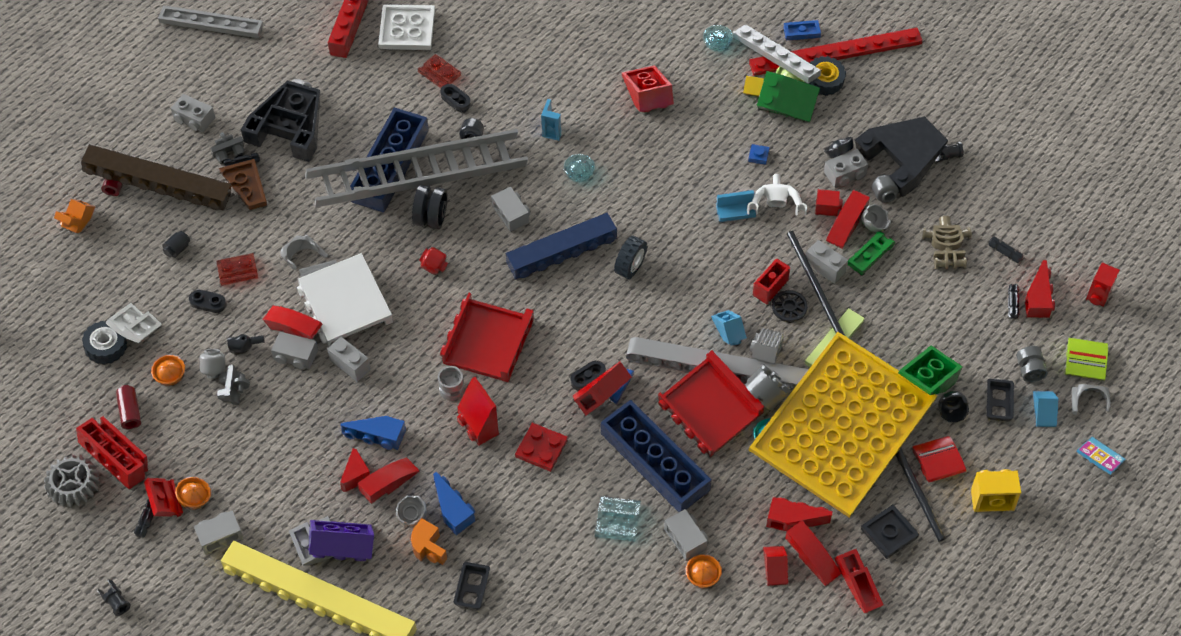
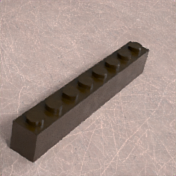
[81,144,231,211]

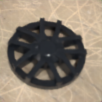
[772,290,808,323]

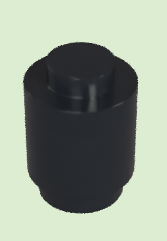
[162,231,190,258]

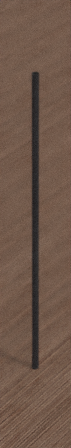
[787,231,946,542]

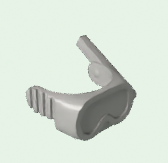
[280,235,329,270]
[1072,384,1111,415]

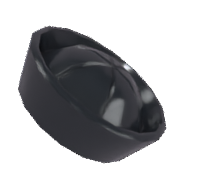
[824,137,854,158]

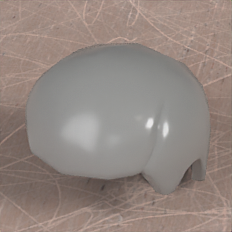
[862,204,891,232]
[396,495,427,526]

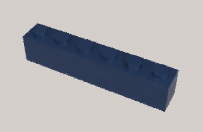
[505,213,617,280]

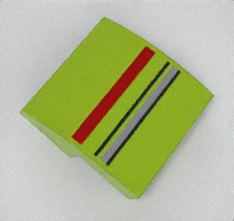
[1065,338,1108,381]

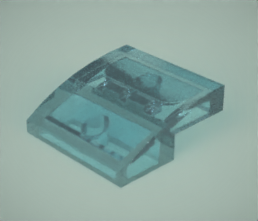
[595,496,641,542]

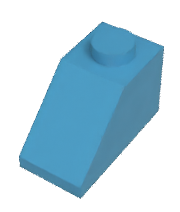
[711,310,747,345]

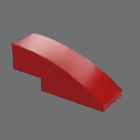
[826,190,870,249]
[262,305,323,339]
[357,457,420,504]
[785,521,841,586]
[834,549,884,613]

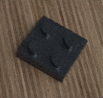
[861,504,919,559]

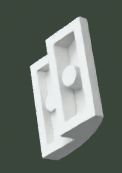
[106,303,162,343]

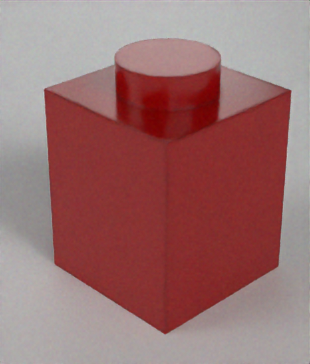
[815,189,843,216]

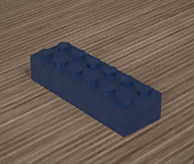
[350,107,429,213]
[601,400,712,512]

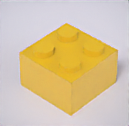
[971,469,1021,512]

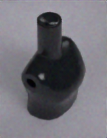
[227,334,265,354]

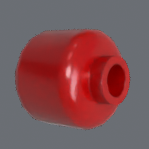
[419,247,448,275]

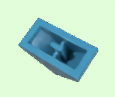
[1033,391,1059,427]

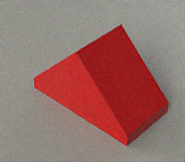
[340,448,370,492]
[763,546,788,586]

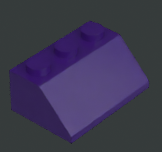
[308,520,374,561]

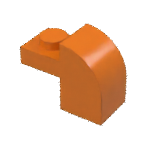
[54,199,95,233]
[411,518,447,565]

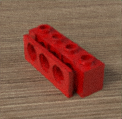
[76,416,148,490]

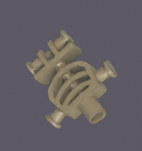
[922,216,972,269]

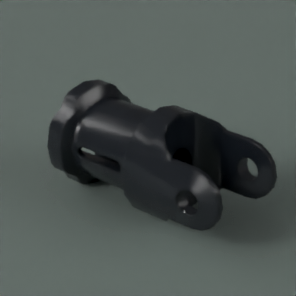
[935,142,964,162]
[97,579,131,616]

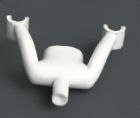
[747,174,807,215]

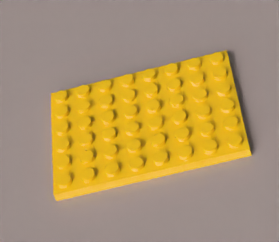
[749,332,938,518]

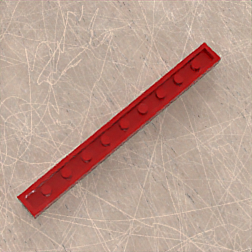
[749,28,923,76]

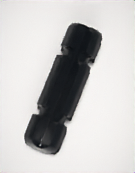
[224,153,260,166]
[988,236,1024,263]
[1008,284,1020,319]
[134,499,154,538]

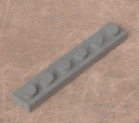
[158,5,264,38]
[733,25,821,83]

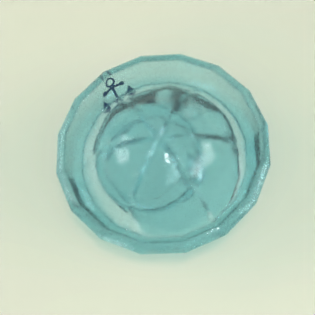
[703,25,733,51]
[563,154,595,182]

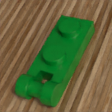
[847,231,895,275]

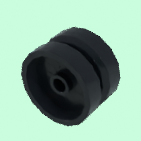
[412,185,448,229]

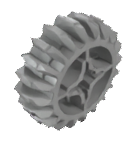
[44,454,100,507]

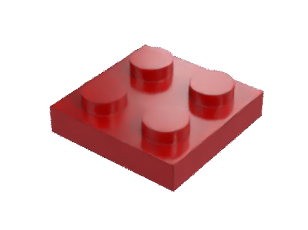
[515,422,568,472]

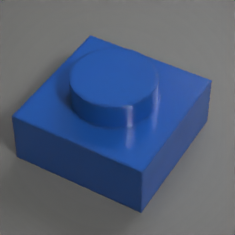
[748,144,769,165]

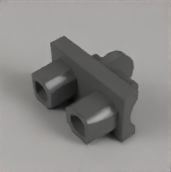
[211,132,245,164]
[217,365,250,405]

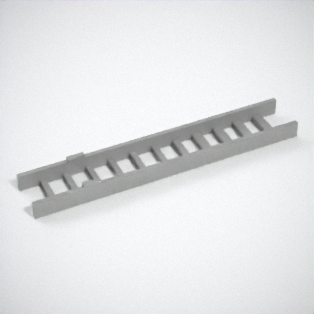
[305,129,528,208]

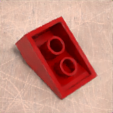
[622,65,674,112]
[457,377,499,446]

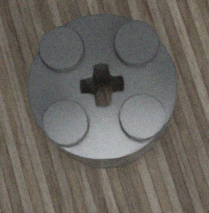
[745,364,792,411]

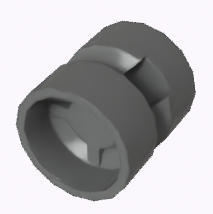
[1016,346,1048,382]

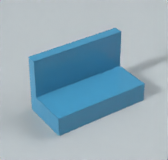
[541,99,561,141]
[716,190,756,222]

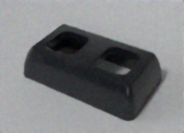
[986,379,1014,422]
[453,562,490,610]

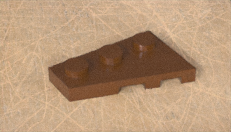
[219,159,267,210]

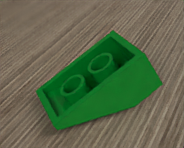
[757,71,820,122]
[898,345,963,395]

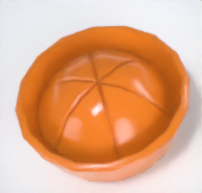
[151,355,185,386]
[175,477,211,510]
[686,554,722,588]

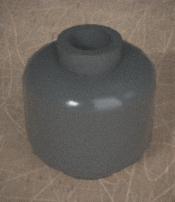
[872,175,899,202]

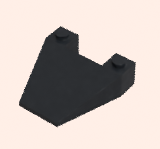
[240,80,320,162]
[855,116,948,197]

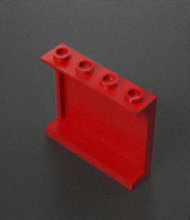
[440,292,534,382]
[658,350,765,457]

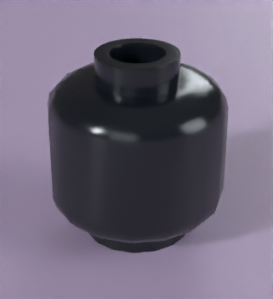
[459,118,484,139]

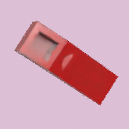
[1025,260,1055,318]
[573,361,632,416]
[766,497,833,532]

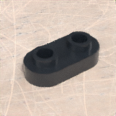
[440,84,471,112]
[189,290,227,313]
[570,361,606,391]

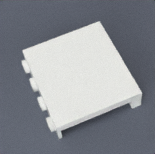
[297,253,393,348]

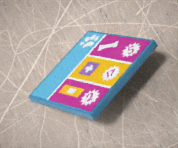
[1076,437,1126,475]

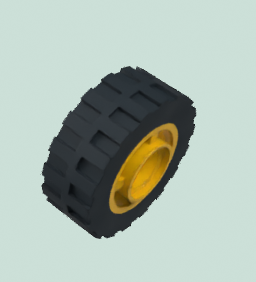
[807,56,846,96]

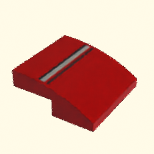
[912,436,966,483]

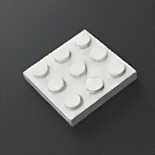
[378,5,435,50]

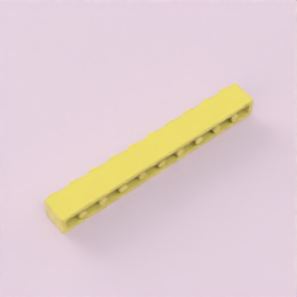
[221,540,417,636]

